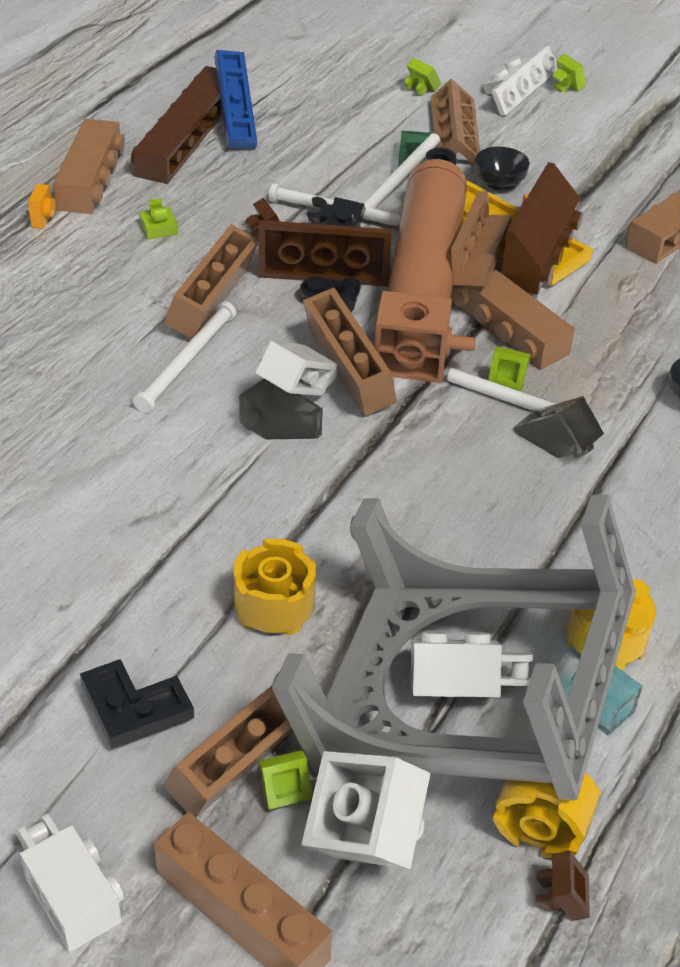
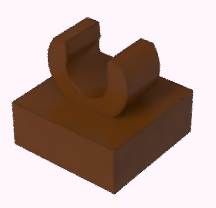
[245,198,279,239]
[536,851,590,921]

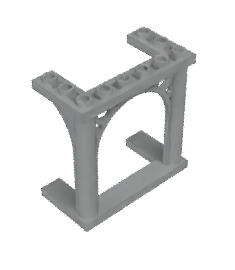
[272,494,636,800]

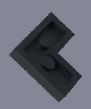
[80,659,194,749]

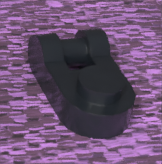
[300,276,361,312]

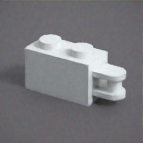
[255,340,338,396]
[410,631,533,698]
[16,813,124,953]

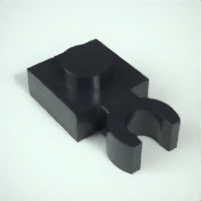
[307,197,366,227]

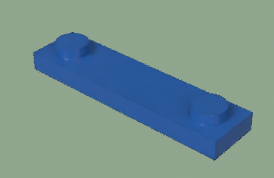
[214,50,258,149]

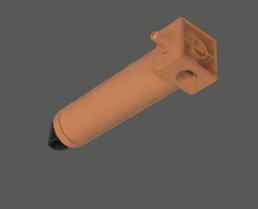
[375,147,476,383]

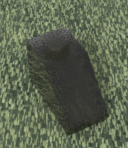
[239,378,323,440]
[513,396,604,458]

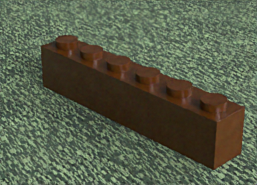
[131,66,222,184]

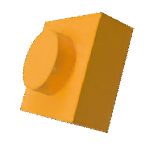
[28,184,56,229]

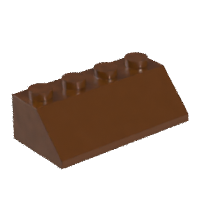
[502,162,583,295]
[258,220,392,287]

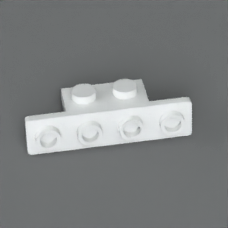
[483,46,557,116]

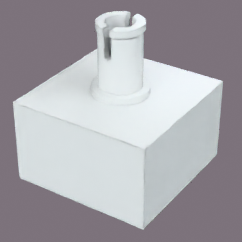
[301,751,431,869]

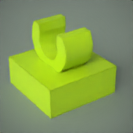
[552,54,586,92]
[404,58,441,96]
[139,198,178,240]
[488,346,531,391]
[258,750,313,810]

